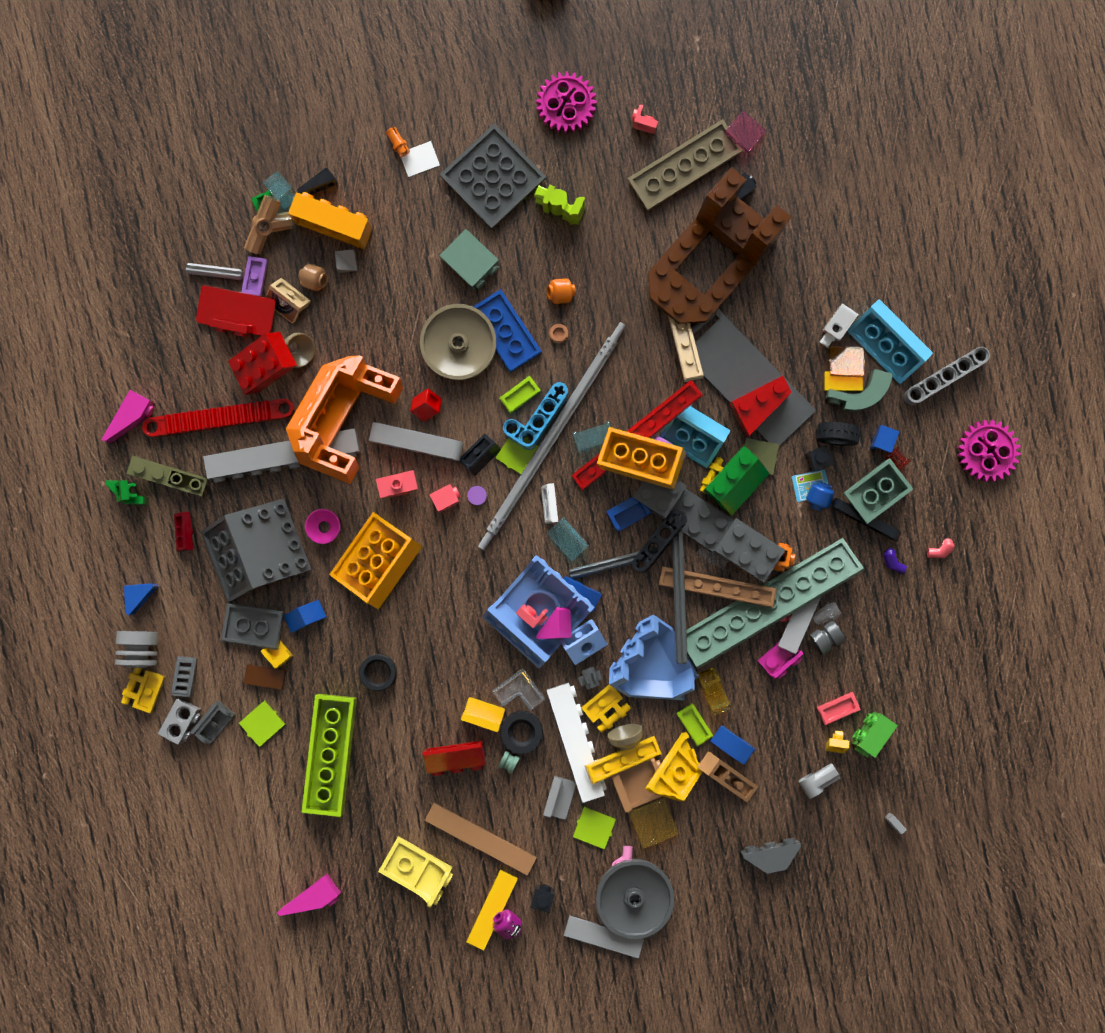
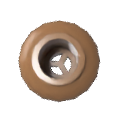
[298,264,328,291]

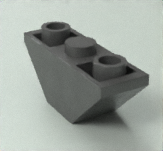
[741,838,801,874]

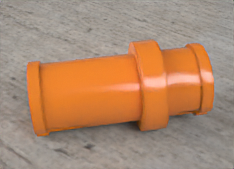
[386,127,410,157]

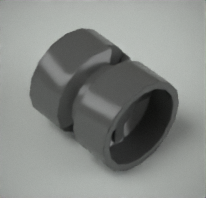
[809,621,846,656]

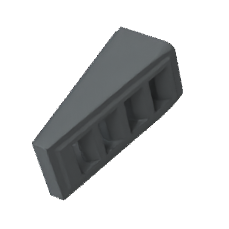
[171,656,197,697]

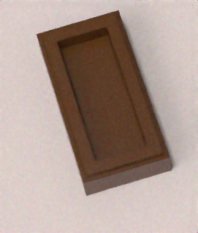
[244,664,286,690]

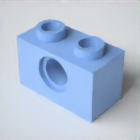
[559,619,608,665]

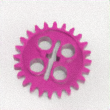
[536,71,597,134]
[957,420,1021,482]

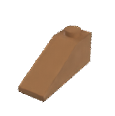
[698,751,758,803]

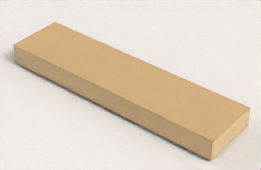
[668,316,704,382]

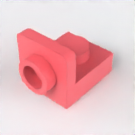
[631,105,658,135]
[516,604,548,628]

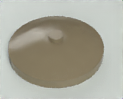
[420,304,497,381]

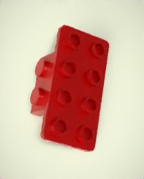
[196,285,276,337]

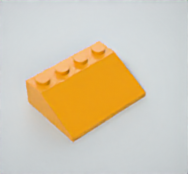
[329,512,423,610]

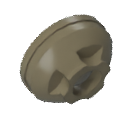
[285,333,315,368]
[608,724,643,750]

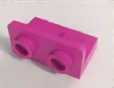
[757,641,804,679]

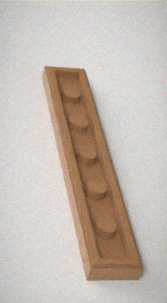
[659,566,777,608]
[424,802,537,876]

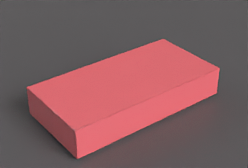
[817,692,861,725]

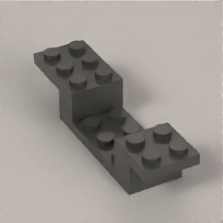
[633,480,785,583]

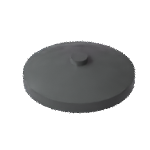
[595,859,674,939]

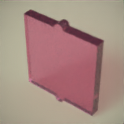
[724,110,766,153]

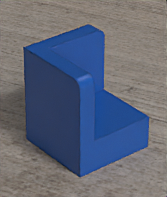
[870,425,900,453]

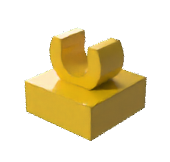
[825,731,849,754]

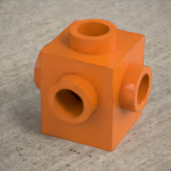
[773,543,796,572]

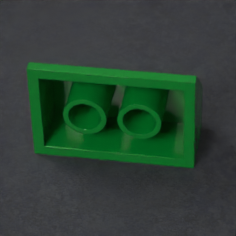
[703,446,770,516]

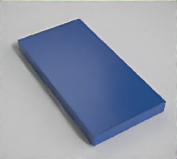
[473,289,542,373]

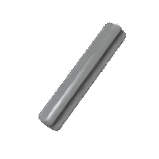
[186,263,243,280]

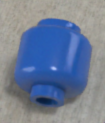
[806,481,835,511]

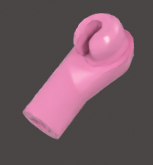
[612,846,633,866]

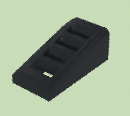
[297,168,338,195]

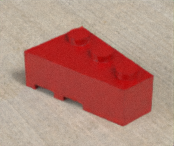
[729,376,792,438]

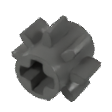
[578,667,602,690]

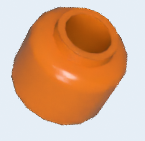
[546,278,576,304]

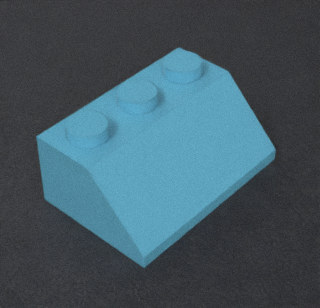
[660,406,730,468]

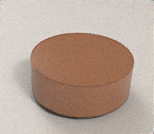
[549,324,569,344]

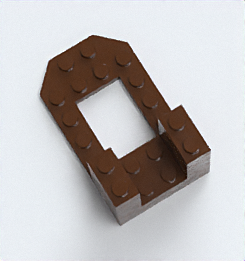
[647,167,792,324]

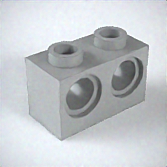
[158,698,201,745]

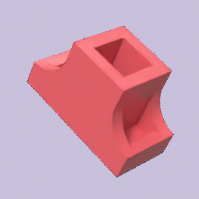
[376,470,418,498]

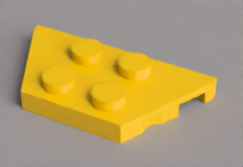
[645,732,703,802]

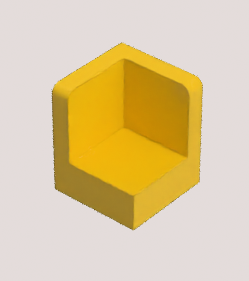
[261,640,293,669]

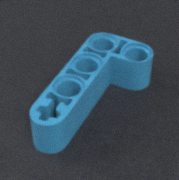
[503,382,569,450]

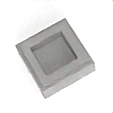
[885,813,907,834]

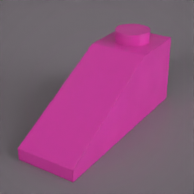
[101,390,155,444]
[277,874,341,916]

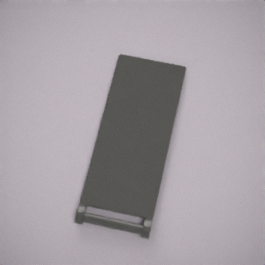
[672,308,816,446]

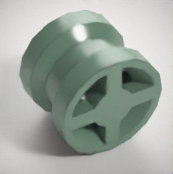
[498,750,520,774]

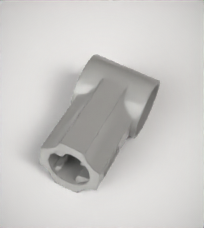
[798,763,840,799]

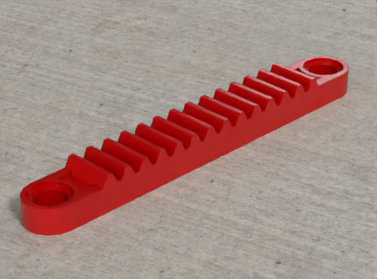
[142,399,295,437]

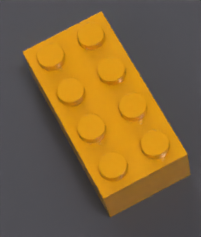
[288,192,373,250]
[597,427,686,490]

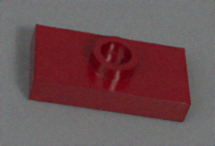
[174,512,193,552]

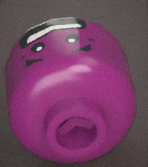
[493,909,522,940]

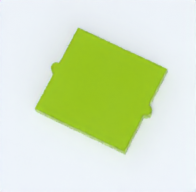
[496,430,539,474]
[239,701,285,747]
[573,806,616,849]

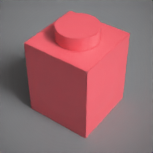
[430,484,461,513]

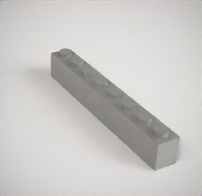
[203,428,361,483]

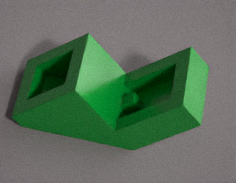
[105,480,149,506]

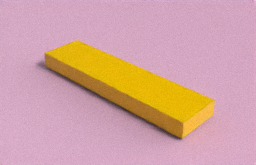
[584,736,661,784]
[466,869,518,950]

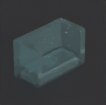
[263,171,296,210]
[572,421,611,453]

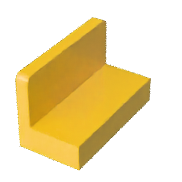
[461,697,505,732]

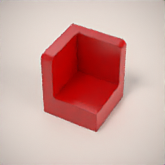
[410,388,442,422]

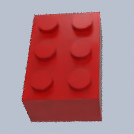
[228,332,297,395]

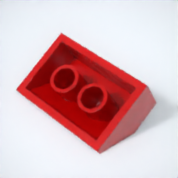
[422,740,486,776]

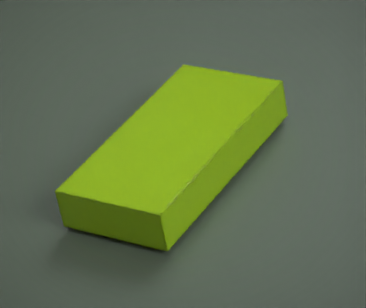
[499,376,541,414]
[676,703,713,746]

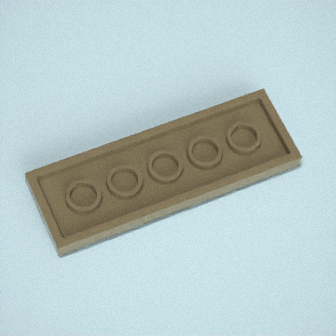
[627,119,743,212]

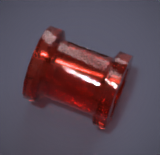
[885,446,911,471]

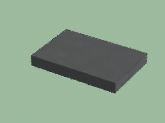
[221,603,284,650]

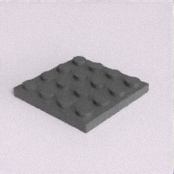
[440,124,546,230]

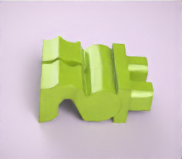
[534,185,586,225]

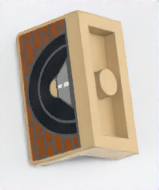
[265,278,311,323]

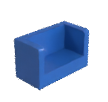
[606,497,651,532]

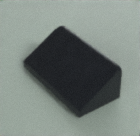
[459,433,501,476]

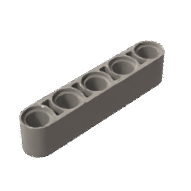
[903,347,990,406]
[369,422,464,461]

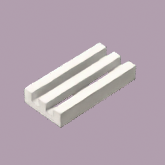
[541,483,558,524]

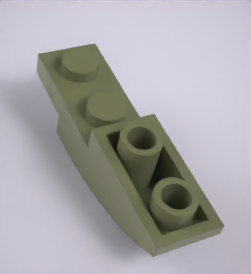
[126,455,207,497]

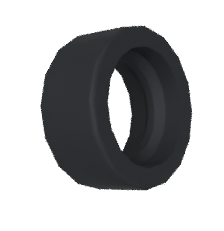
[359,654,397,691]

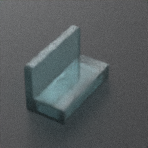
[547,517,589,561]

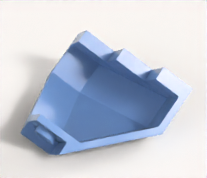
[609,615,699,700]

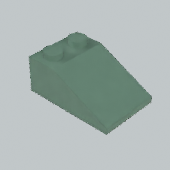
[843,458,913,524]

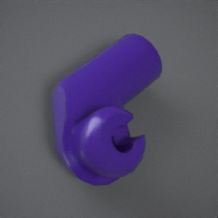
[884,548,907,574]

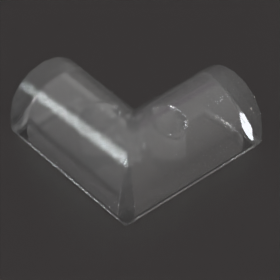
[492,668,546,711]

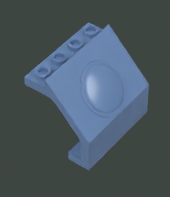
[482,555,594,669]

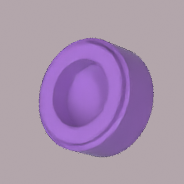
[467,486,487,506]

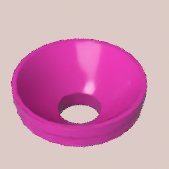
[305,509,340,544]

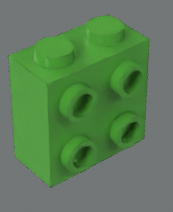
[852,712,898,758]

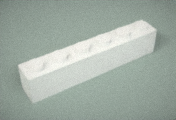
[547,682,607,803]

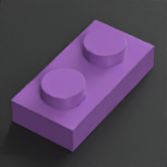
[241,256,268,297]

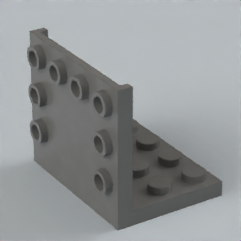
[201,499,311,603]

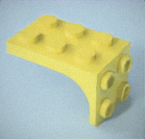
[378,836,453,908]

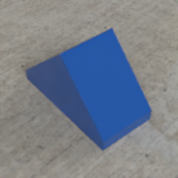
[124,583,159,616]
[284,600,327,633]

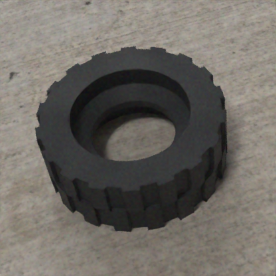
[816,422,860,446]
[500,711,543,754]

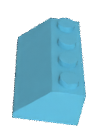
[847,299,933,384]

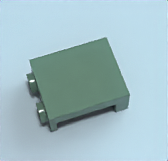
[439,229,499,291]

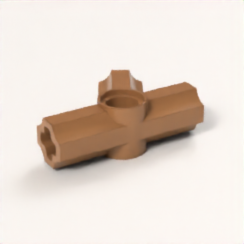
[244,195,292,254]

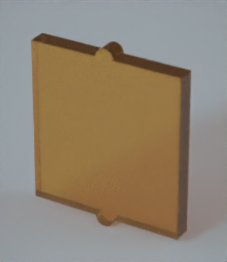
[828,346,866,377]

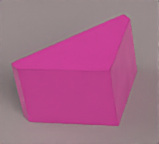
[536,607,571,639]

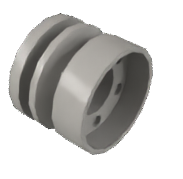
[115,631,158,668]

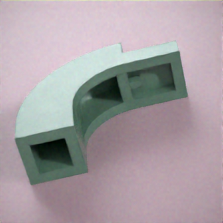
[825,369,893,412]

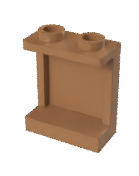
[611,758,662,813]

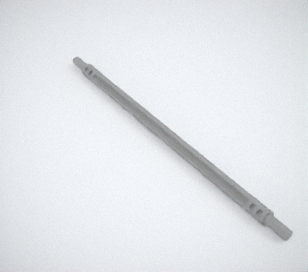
[478,322,626,550]

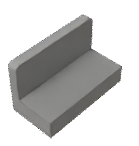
[543,775,576,820]

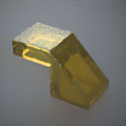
[698,667,732,716]

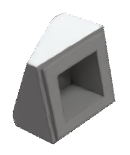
[335,249,357,273]

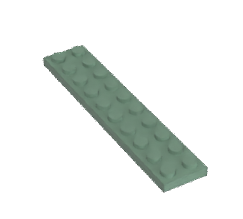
[686,538,864,669]

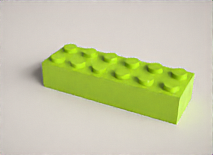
[302,694,357,817]

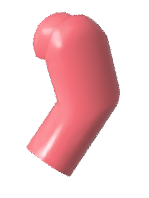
[927,539,955,558]

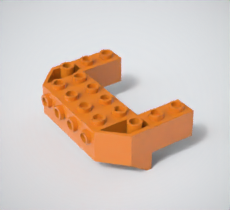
[286,356,403,484]

